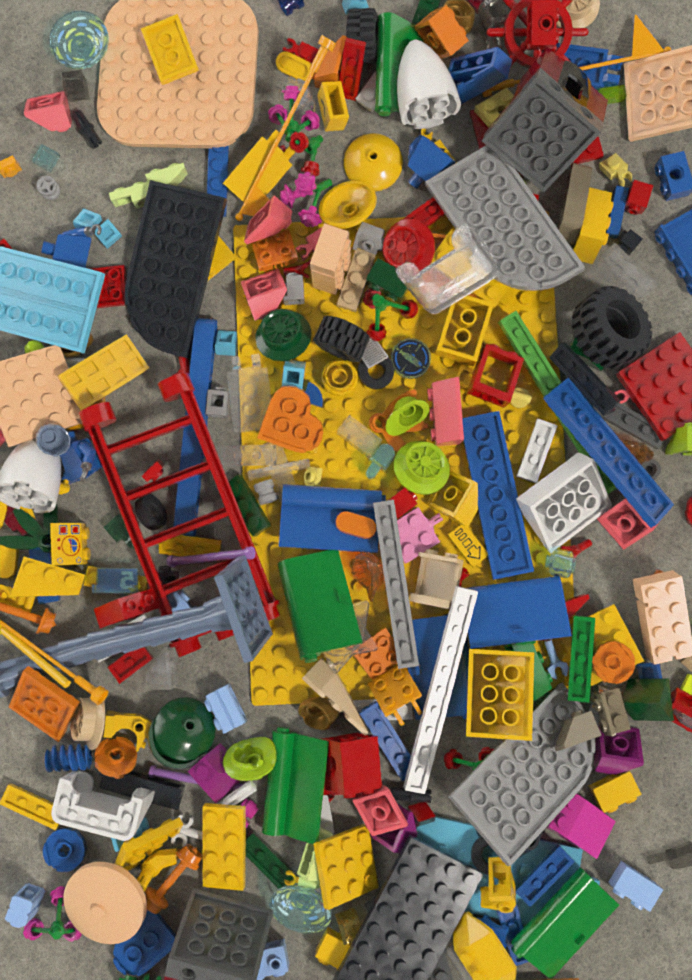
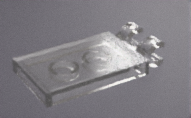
[227,354,271,433]

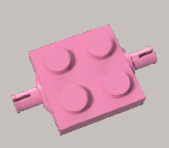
[397,507,443,564]

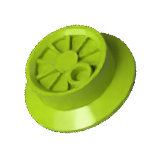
[394,441,450,495]

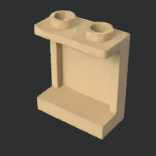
[409,549,464,609]

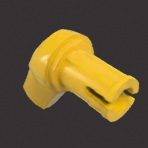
[136,848,178,891]

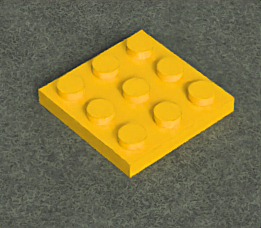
[561,604,644,686]
[313,824,379,910]

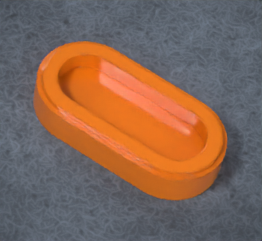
[335,511,376,539]

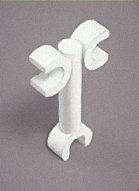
[171,813,203,847]

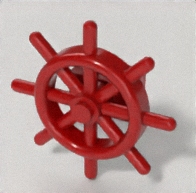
[486,0,589,72]

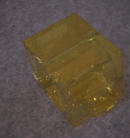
[335,908,361,945]

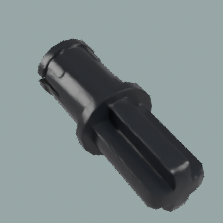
[72,110,102,149]
[390,787,432,804]

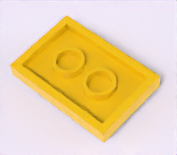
[141,14,199,85]

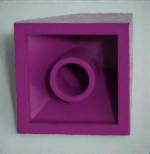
[594,726,644,775]
[188,743,240,803]
[370,803,418,854]

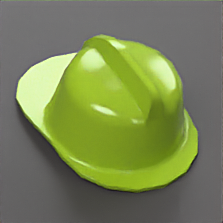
[385,396,430,436]

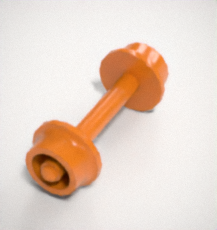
[0,592,56,634]
[145,844,203,914]

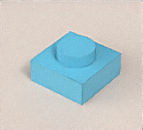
[73,209,102,228]
[94,219,122,249]

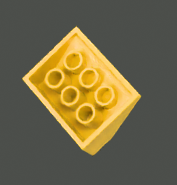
[466,649,534,741]

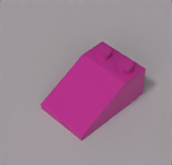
[546,794,616,859]

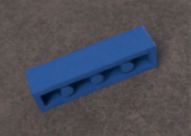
[606,185,629,239]

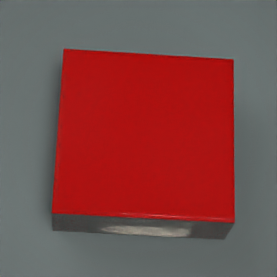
[407,802,436,827]

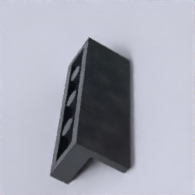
[549,342,620,416]
[99,771,185,810]

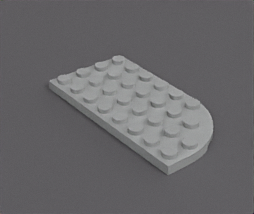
[425,145,585,291]
[448,683,595,866]

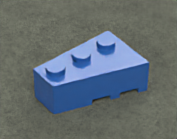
[448,47,512,104]

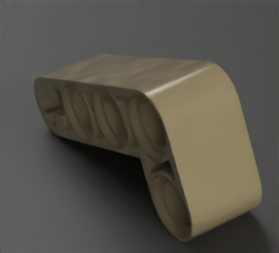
[557,163,592,245]

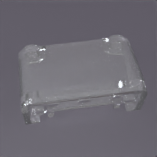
[395,223,498,314]

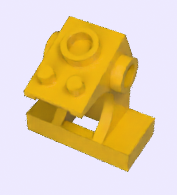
[104,710,152,752]
[480,857,516,913]

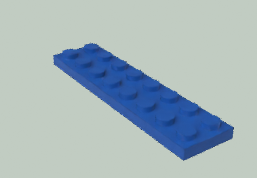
[543,377,674,528]
[462,411,534,580]

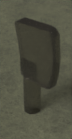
[647,841,692,869]

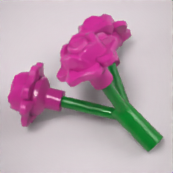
[280,172,332,227]

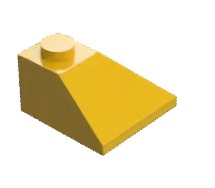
[427,471,478,527]

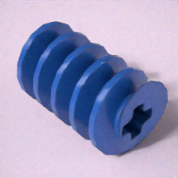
[45,744,92,773]

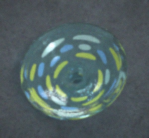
[49,11,109,69]
[269,885,332,933]

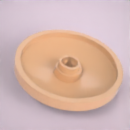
[64,862,147,944]

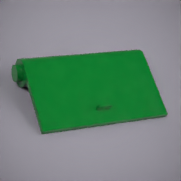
[375,12,423,117]
[277,550,363,663]
[262,727,329,845]
[511,867,619,979]

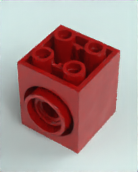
[321,732,382,798]

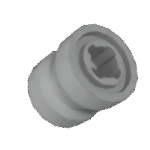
[253,479,279,505]

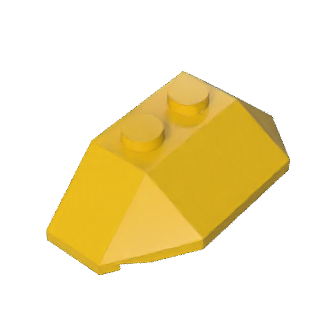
[453,911,517,980]

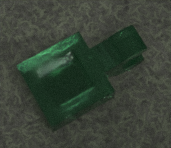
[103,514,134,550]

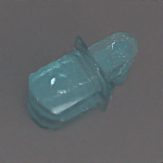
[366,444,395,479]

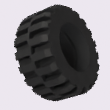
[571,286,652,369]

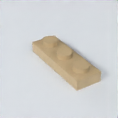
[337,249,375,313]

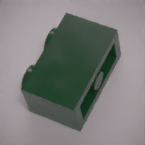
[366,258,413,304]

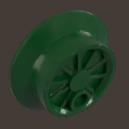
[255,309,312,361]

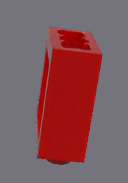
[466,344,524,408]
[94,588,160,629]

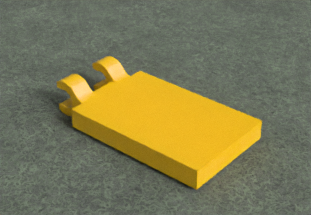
[223,130,295,202]

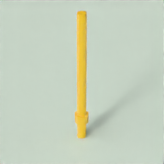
[0,625,71,688]

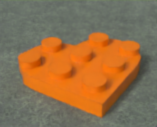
[257,385,323,453]

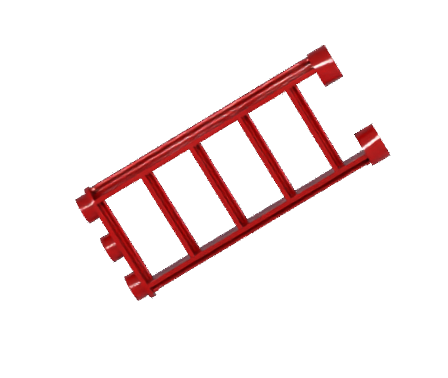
[78,372,280,657]

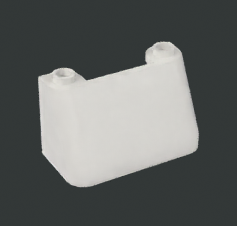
[51,770,155,841]

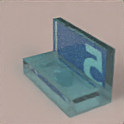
[92,568,139,593]

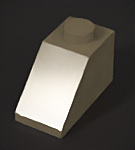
[555,710,601,751]

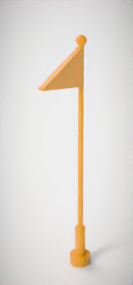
[482,15,672,97]
[235,35,336,224]
[0,619,109,705]

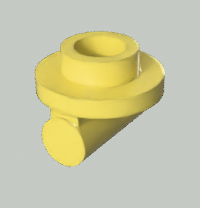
[511,388,532,408]
[304,467,323,487]

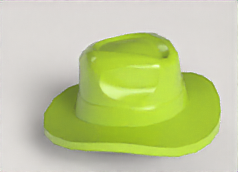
[223,737,276,781]

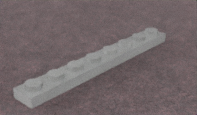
[373,500,419,669]

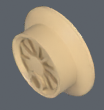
[556,0,600,28]
[70,695,106,750]

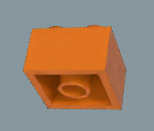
[414,5,469,59]

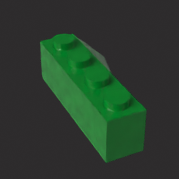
[504,641,553,701]

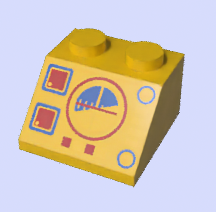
[50,523,91,566]

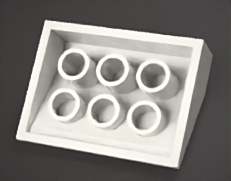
[516,452,612,553]

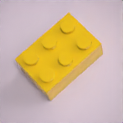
[435,292,494,366]

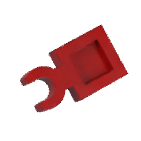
[282,38,319,64]

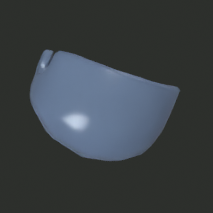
[36,424,71,457]

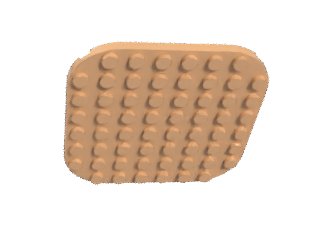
[97,0,259,149]

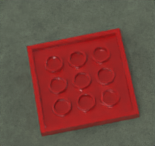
[615,332,692,442]

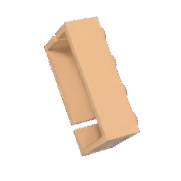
[310,224,351,295]
[633,570,692,665]

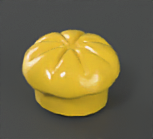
[322,360,358,396]

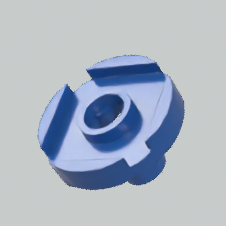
[43,827,87,872]

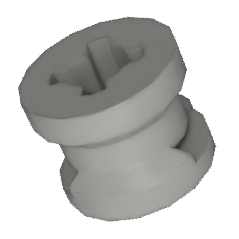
[36,176,60,200]

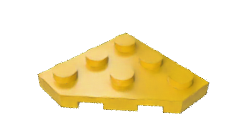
[115,817,183,871]

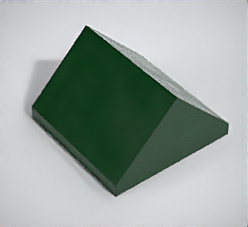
[622,678,674,721]

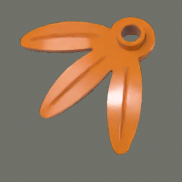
[369,389,428,453]

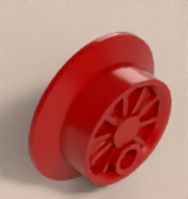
[382,219,435,276]

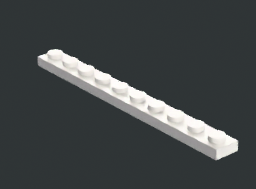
[403,586,478,794]

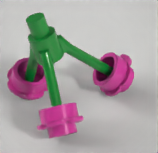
[268,86,320,142]
[23,886,82,942]

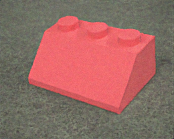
[427,377,464,446]

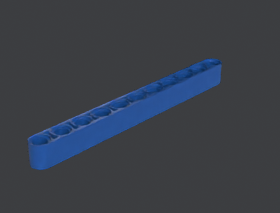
[173,318,217,537]

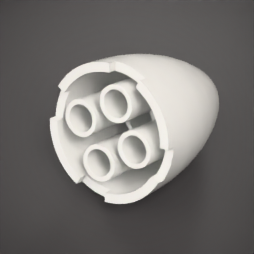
[397,40,461,129]
[0,439,61,513]

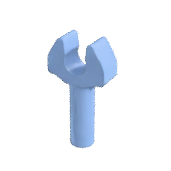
[544,639,568,679]

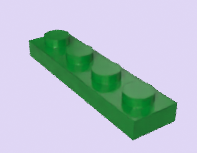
[567,615,595,703]

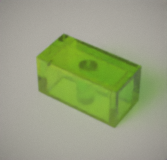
[599,85,627,104]

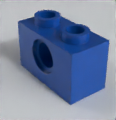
[655,151,692,201]

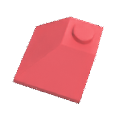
[24,91,72,132]
[244,196,292,244]
[241,269,287,321]
[597,498,661,550]
[352,784,408,836]

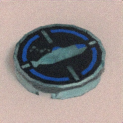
[391,338,431,379]

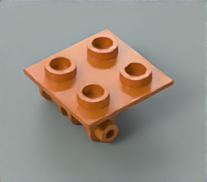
[252,229,298,272]
[351,627,397,680]

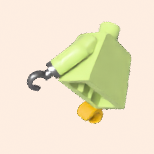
[284,827,334,889]

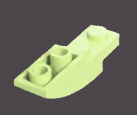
[109,163,187,209]

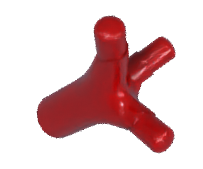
[283,260,311,279]
[560,539,592,562]

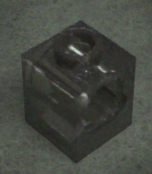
[62,70,90,102]

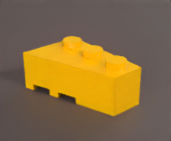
[573,187,614,264]
[10,557,86,597]

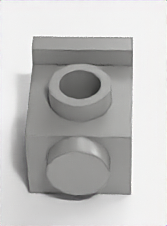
[353,222,385,255]
[283,273,305,305]
[206,387,230,418]

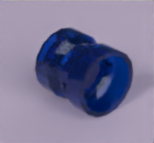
[278,0,305,17]

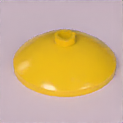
[344,133,403,192]
[319,180,377,229]

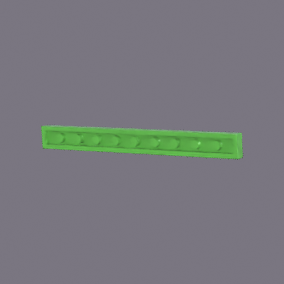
[498,311,616,494]

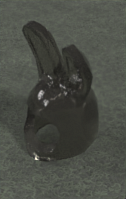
[478,0,525,51]

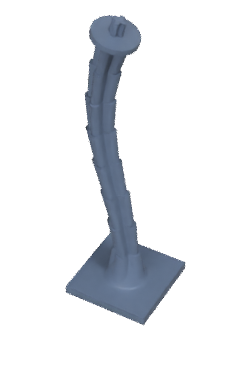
[0,555,273,698]

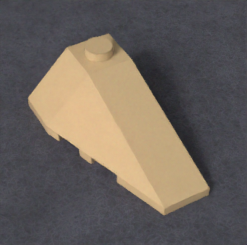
[302,658,369,736]

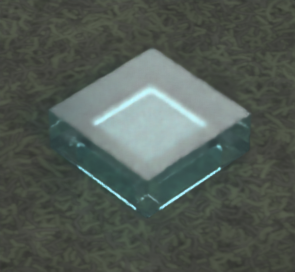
[32,144,60,172]

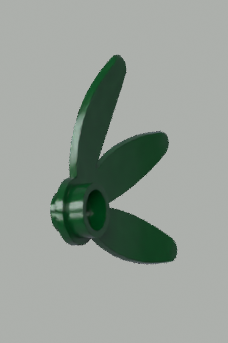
[0,504,58,553]

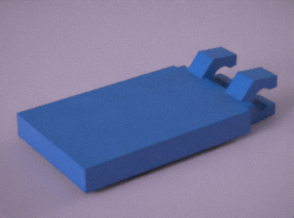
[556,43,624,91]

